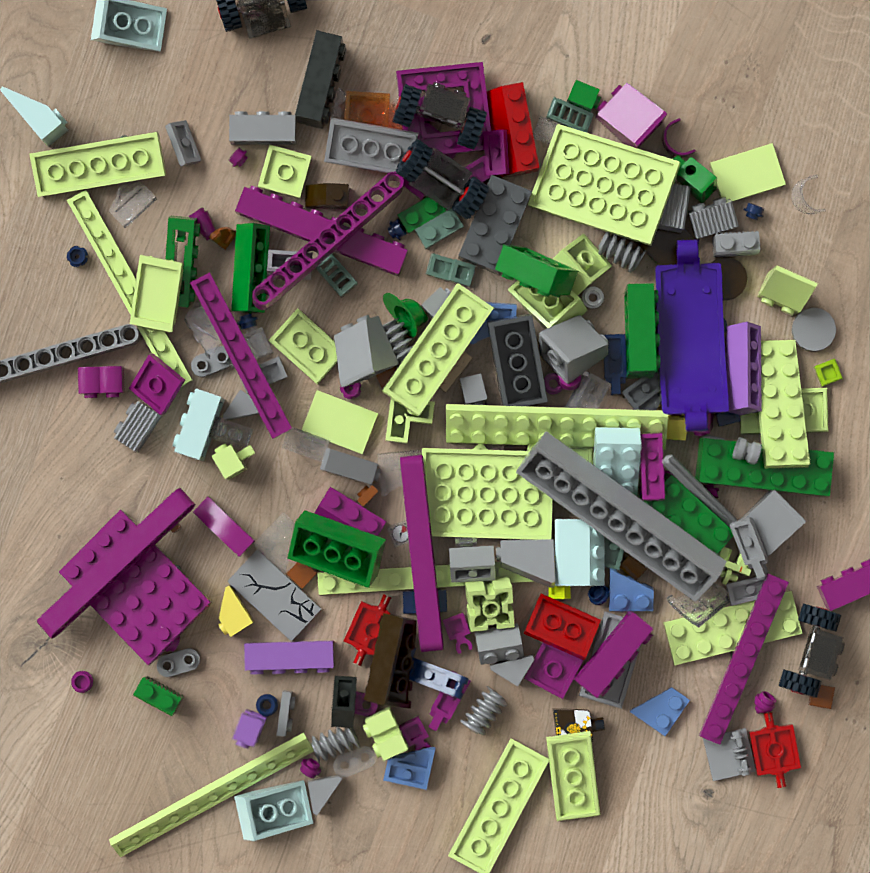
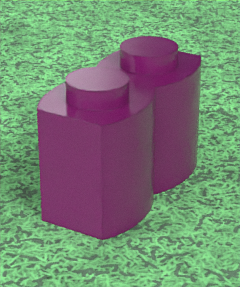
[78,366,125,398]

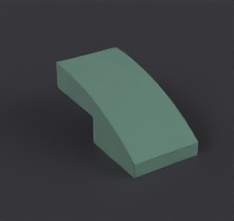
[425,253,476,287]

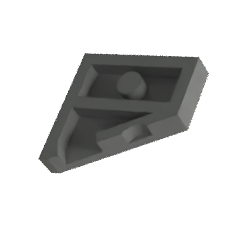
[621,368,661,411]

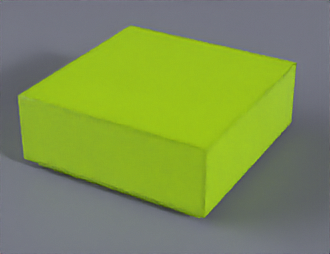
[814,358,843,387]

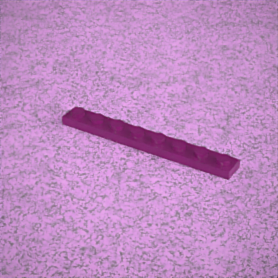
[190,272,292,439]
[699,573,789,745]

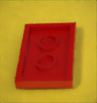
[523,593,601,660]

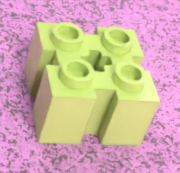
[465,576,514,632]
[363,706,408,761]

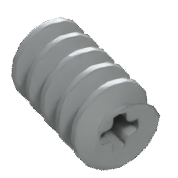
[598,232,646,273]
[383,318,413,368]
[460,686,507,735]
[312,727,360,763]

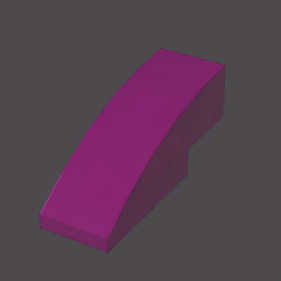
[193,496,255,557]

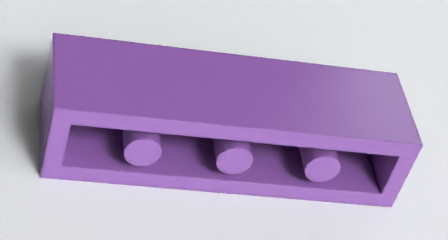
[726,321,762,415]
[244,640,334,674]

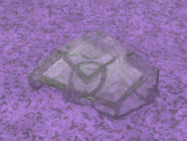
[667,583,730,628]

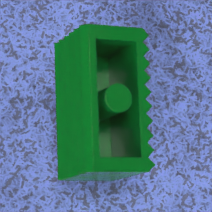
[133,676,184,716]

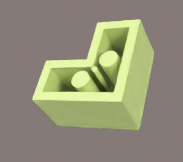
[386,398,435,444]

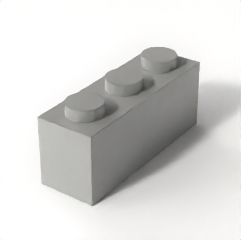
[229,111,296,145]

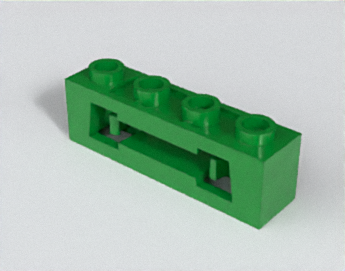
[165,215,200,307]

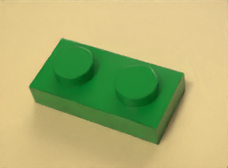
[397,193,446,234]

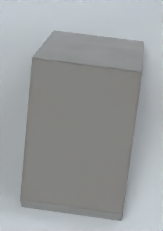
[223,390,259,421]
[490,655,534,686]
[308,775,343,816]

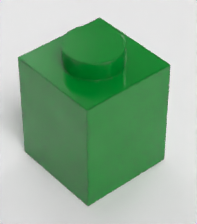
[567,80,601,112]

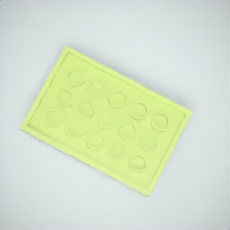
[528,124,681,246]
[422,448,553,540]

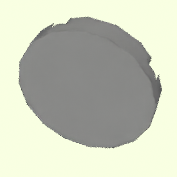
[791,308,836,352]

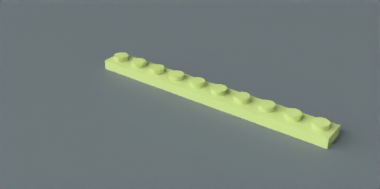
[67,190,193,386]
[317,561,533,595]
[109,732,314,857]

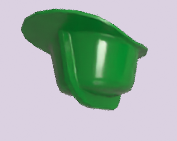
[383,293,428,337]

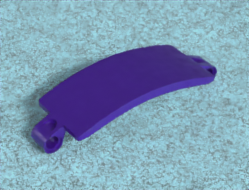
[655,240,729,432]

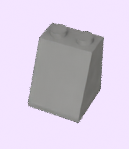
[334,315,399,387]
[539,315,609,384]
[740,490,806,556]

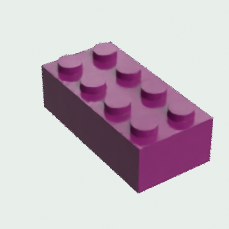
[574,611,653,698]

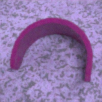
[662,118,696,157]

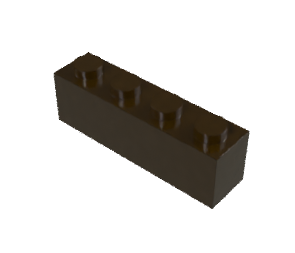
[364,613,417,709]

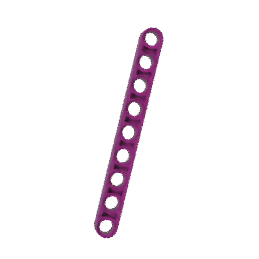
[253,172,404,310]
[400,454,444,652]
[37,488,196,639]

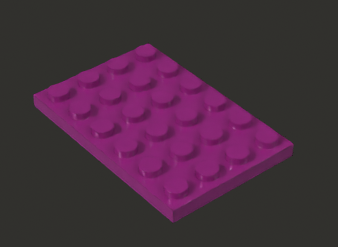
[59,510,212,666]

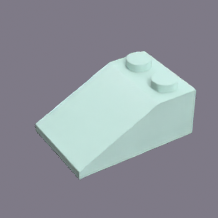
[91,0,167,52]
[0,87,69,147]
[234,780,313,841]

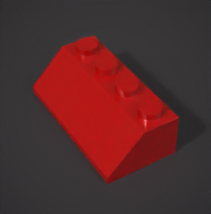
[487,82,539,179]

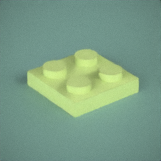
[258,145,312,199]

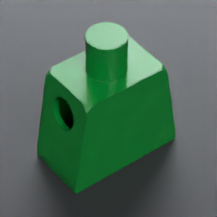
[673,155,717,203]

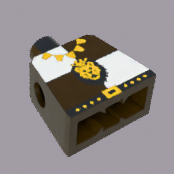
[552,708,605,742]

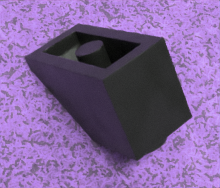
[331,676,357,728]

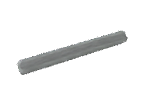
[662,455,737,527]

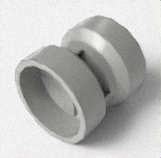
[733,437,761,465]

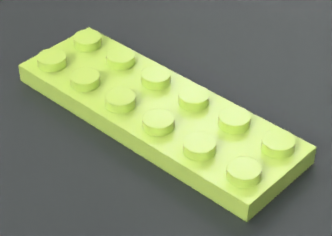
[29,132,166,197]
[382,283,494,417]
[758,340,810,468]
[663,591,803,665]
[448,738,549,873]

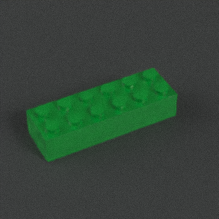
[695,438,834,497]

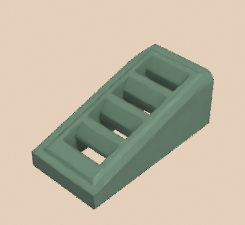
[546,97,594,133]
[316,254,358,298]

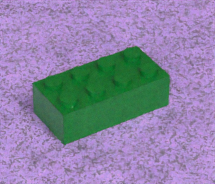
[624,283,660,379]
[642,473,733,554]
[287,510,386,588]

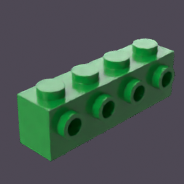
[231,223,270,314]

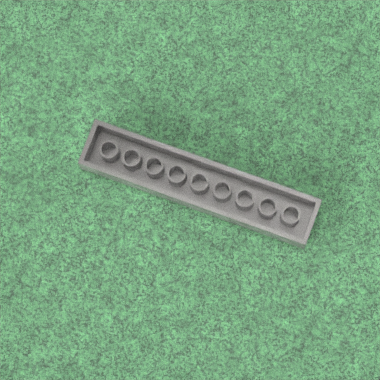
[516,431,727,602]

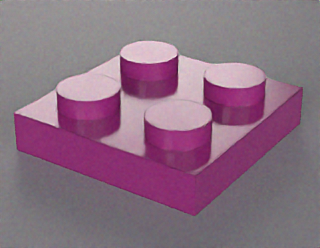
[129,353,185,415]
[524,642,583,699]

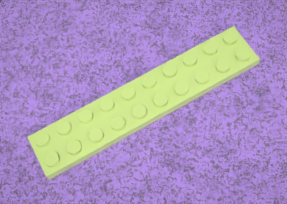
[446,404,668,450]

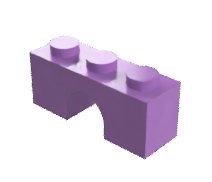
[232,709,268,749]

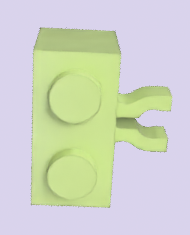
[212,444,255,480]

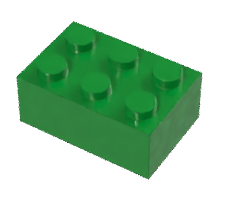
[495,245,578,298]

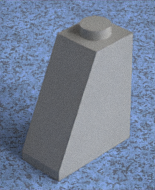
[320,448,381,485]
[496,539,555,588]

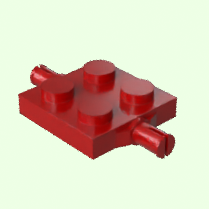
[343,594,392,666]
[749,712,801,788]

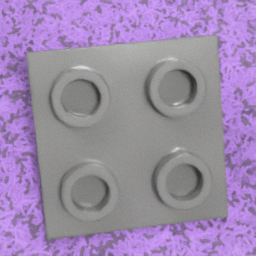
[703,728,756,781]

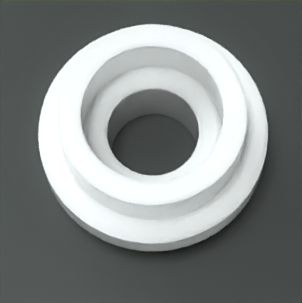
[582,287,604,309]

